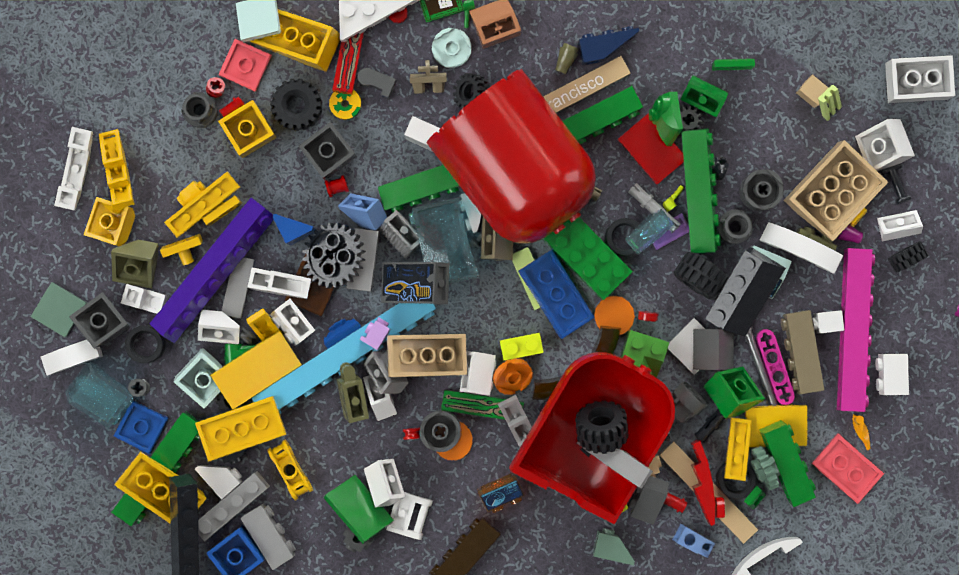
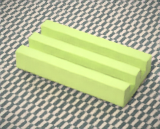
[818,85,842,121]

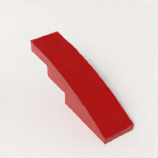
[690,440,715,526]

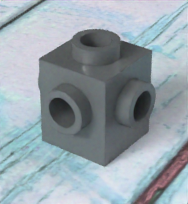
[343,527,373,553]

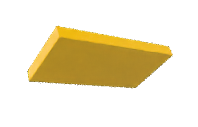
[210,331,302,409]
[195,396,286,462]

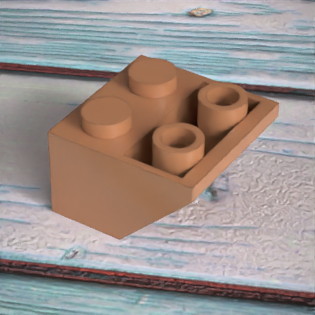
[469,0,521,49]

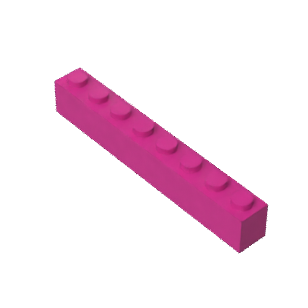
[837,248,875,412]

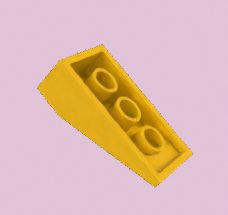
[250,9,340,72]
[114,451,206,523]

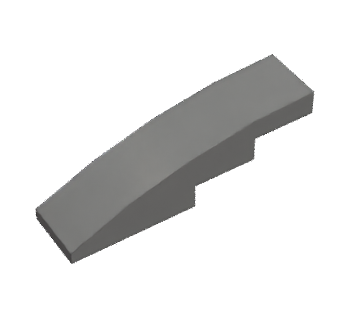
[498,395,532,448]
[577,442,653,489]

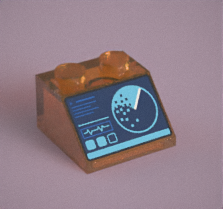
[478,473,525,513]

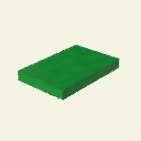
[324,475,394,544]

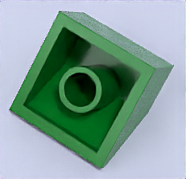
[704,367,765,419]

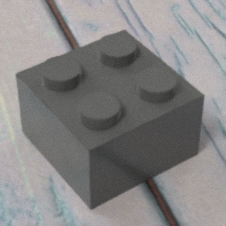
[299,121,357,180]

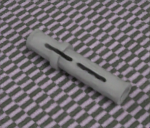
[628,183,681,233]

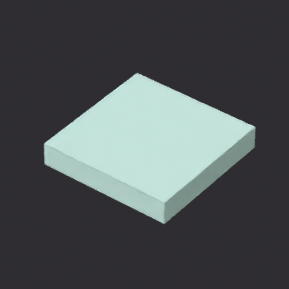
[236,0,281,42]

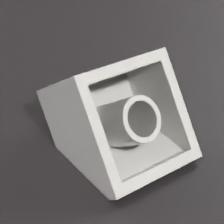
[855,119,915,171]

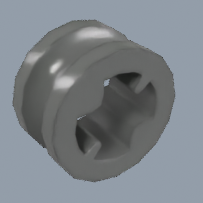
[240,326,257,345]

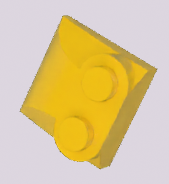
[84,197,135,246]

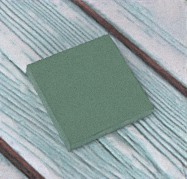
[31,282,87,337]

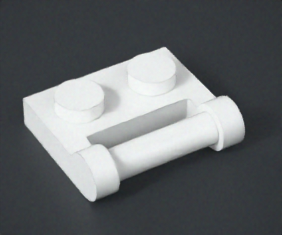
[386,492,433,540]

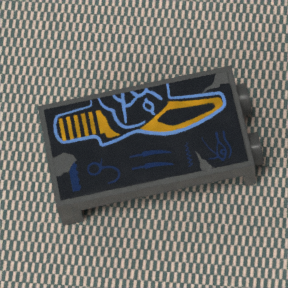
[381,262,450,304]

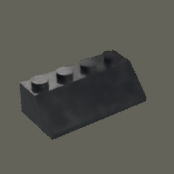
[705,247,786,337]

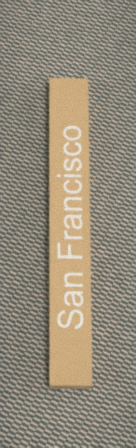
[543,56,631,113]

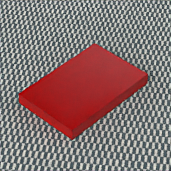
[618,113,684,185]

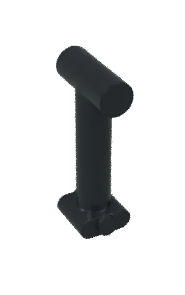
[880,163,911,205]

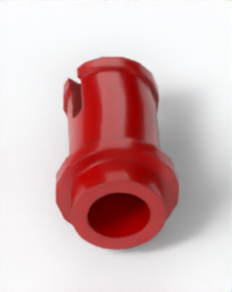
[219,96,245,117]
[663,493,687,513]

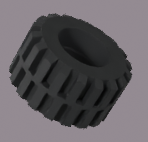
[673,252,729,300]
[575,400,629,454]

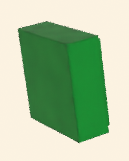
[744,486,766,509]

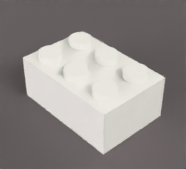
[885,56,955,103]

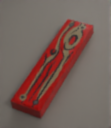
[332,32,364,95]

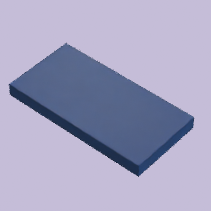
[518,250,595,339]

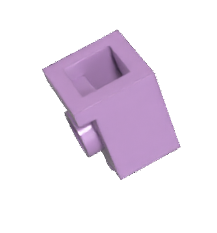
[360,317,391,350]

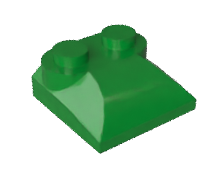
[649,92,683,146]

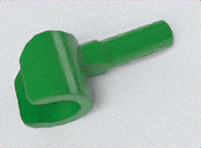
[463,0,475,28]

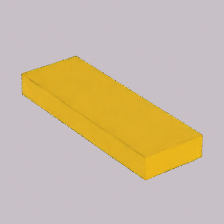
[724,418,752,481]

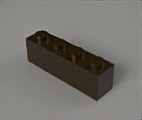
[429,516,501,575]

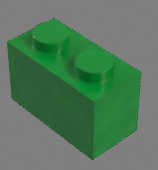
[680,75,728,117]

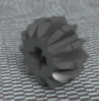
[679,104,704,133]

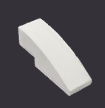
[248,268,311,299]
[41,340,103,376]

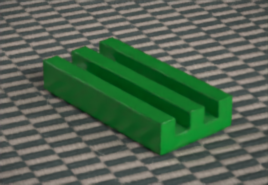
[712,59,755,71]

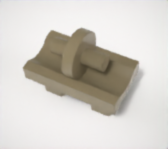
[410,60,447,94]

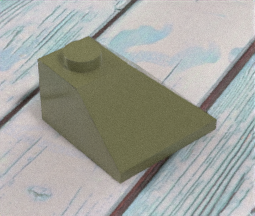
[111,240,158,289]

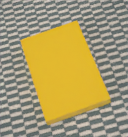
[745,405,807,447]

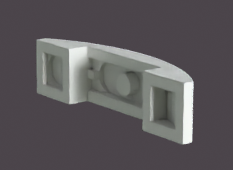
[54,127,93,210]
[760,222,843,274]
[732,537,803,575]

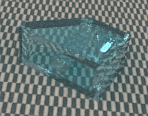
[625,209,674,255]

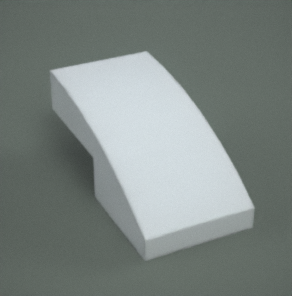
[121,284,169,314]

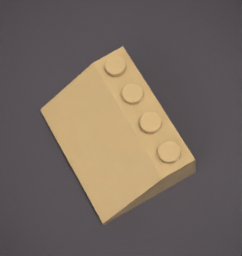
[784,140,888,241]

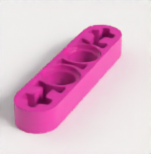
[756,329,795,405]

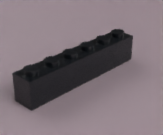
[169,474,199,575]

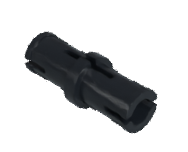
[694,409,725,443]

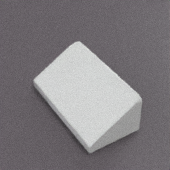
[877,210,923,241]

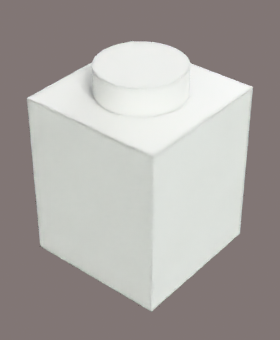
[812,310,844,333]

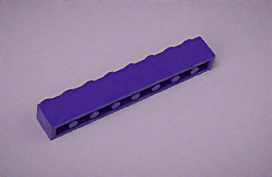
[149,197,274,343]

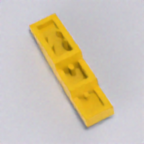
[99,129,134,210]

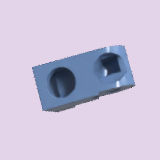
[672,524,715,558]

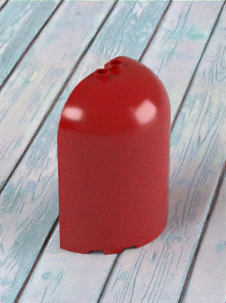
[426,69,596,243]
[509,352,675,524]

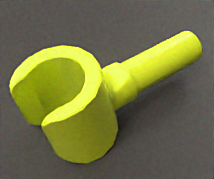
[663,185,684,212]

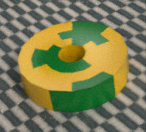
[329,90,361,120]

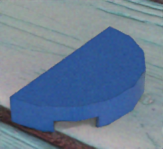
[324,319,361,349]

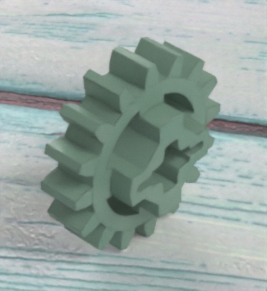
[751,446,780,490]

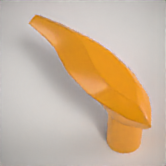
[852,414,870,450]

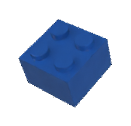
[206,525,265,575]

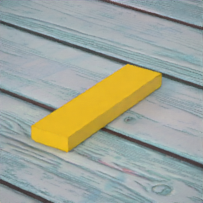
[164,171,240,238]

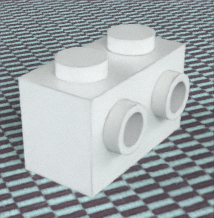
[270,299,315,346]
[460,352,496,396]
[875,354,909,395]
[364,459,405,507]

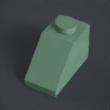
[593,528,635,565]

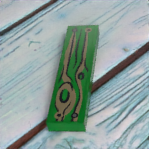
[441,390,524,420]

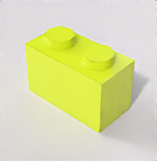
[500,333,544,360]

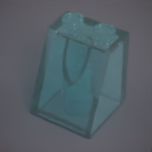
[65,361,134,429]

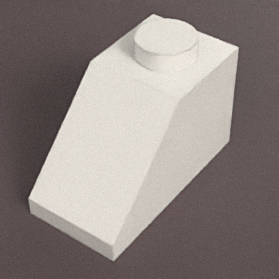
[198,310,240,344]
[363,375,397,421]
[195,465,243,500]

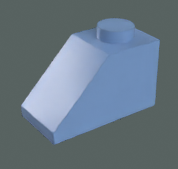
[338,193,387,231]

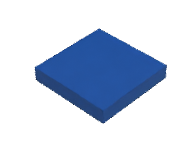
[114,400,169,454]

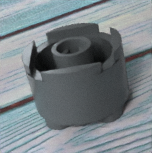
[739,169,784,212]
[420,410,462,452]

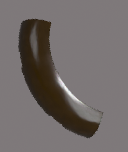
[532,326,621,400]

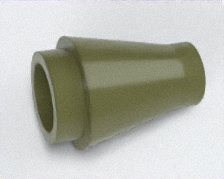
[555,43,579,74]

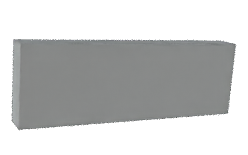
[221,258,255,319]

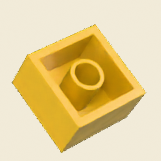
[218,100,277,158]

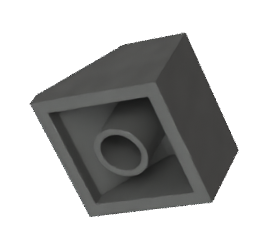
[69,292,129,349]

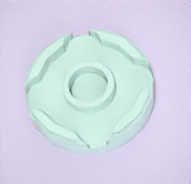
[432,28,471,68]

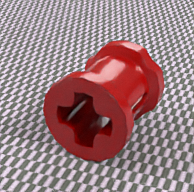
[325,175,349,197]

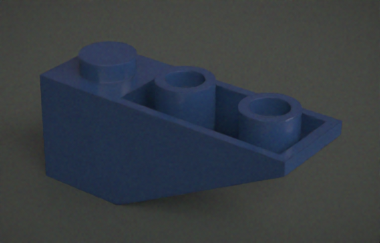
[578,26,639,66]

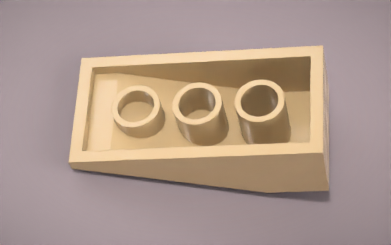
[387,334,467,377]

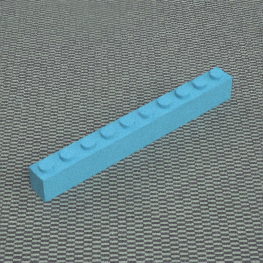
[252,303,436,414]

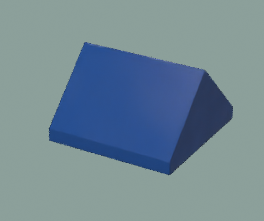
[273,214,316,246]

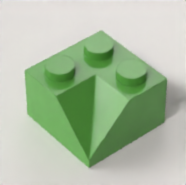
[620,330,669,378]

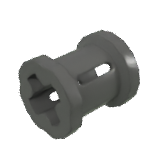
[128,379,150,397]

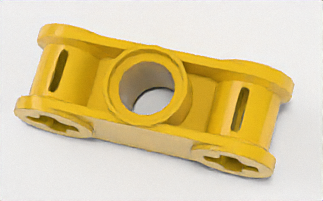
[267,439,313,501]

